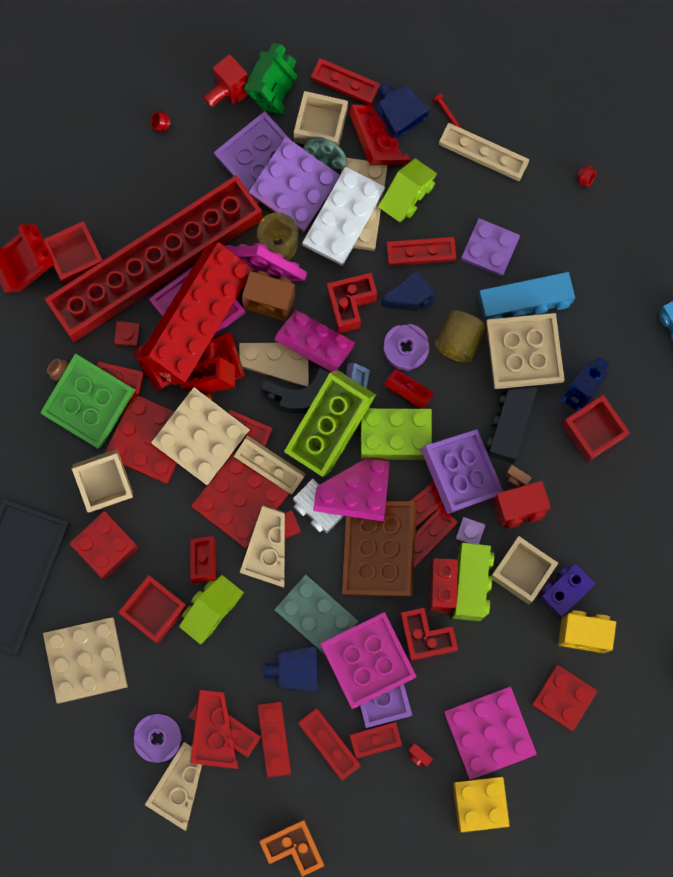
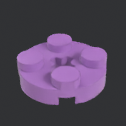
[383,324,429,371]
[134,714,182,763]

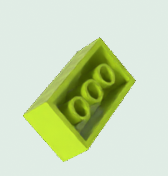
[284,370,376,477]

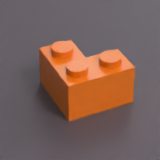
[259,819,324,877]

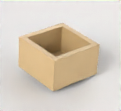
[294,91,348,146]
[72,449,133,513]
[491,536,558,605]

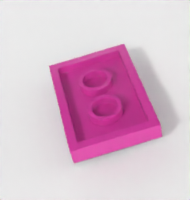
[275,310,355,372]

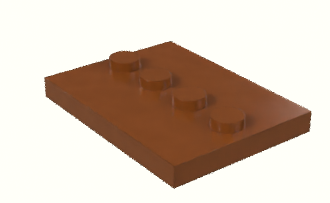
[342,501,417,597]

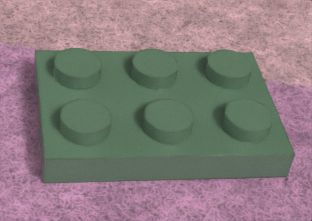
[274,575,359,656]

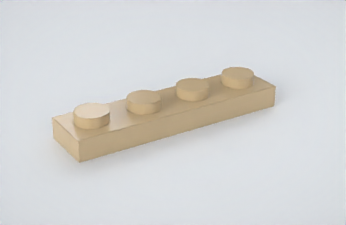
[439,123,530,182]

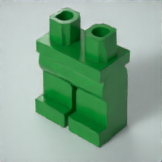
[244,43,298,115]

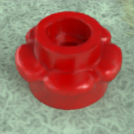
[151,110,170,133]
[577,165,597,187]

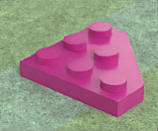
[224,243,307,281]
[313,458,390,521]

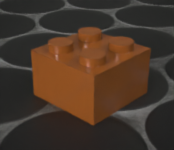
[242,271,295,322]

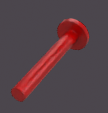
[432,93,462,128]

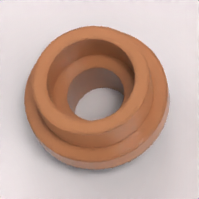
[47,358,68,381]

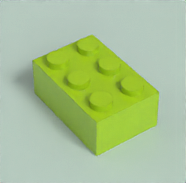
[361,408,432,460]
[452,543,494,621]

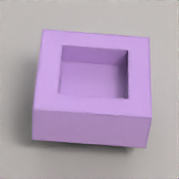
[455,517,485,545]

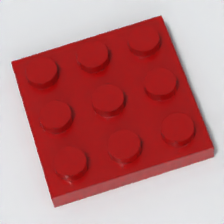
[105,394,178,485]
[191,452,289,549]

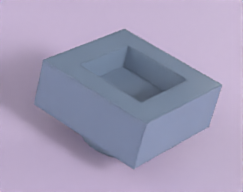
[346,363,370,388]

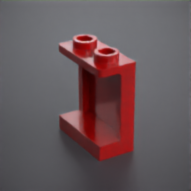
[0,224,54,293]
[428,559,458,613]

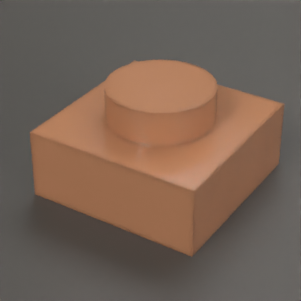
[505,465,532,488]

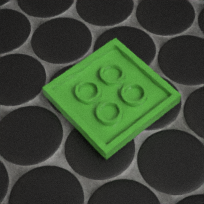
[40,353,136,449]

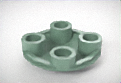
[303,137,346,170]

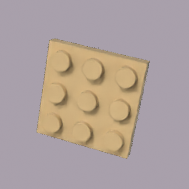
[486,313,565,389]
[151,388,249,485]
[43,617,128,704]

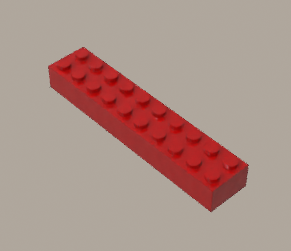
[45,175,263,343]

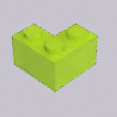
[378,158,437,222]
[179,575,244,645]

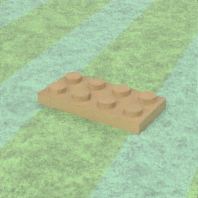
[341,158,388,251]

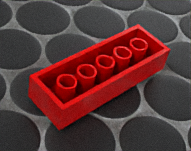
[138,242,253,385]

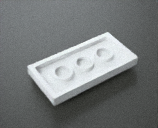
[302,167,385,266]

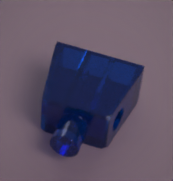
[378,83,430,139]
[561,357,609,411]
[264,646,317,693]

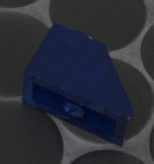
[381,271,435,311]

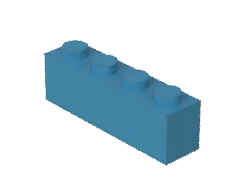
[478,272,575,322]

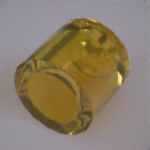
[257,213,298,261]
[435,310,487,362]

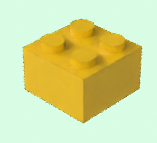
[558,611,616,653]
[453,777,510,832]

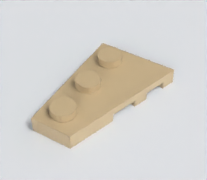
[240,343,309,388]
[240,505,285,587]
[145,742,202,831]

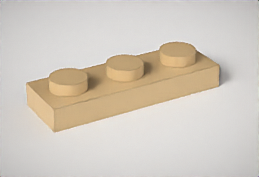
[233,436,305,494]

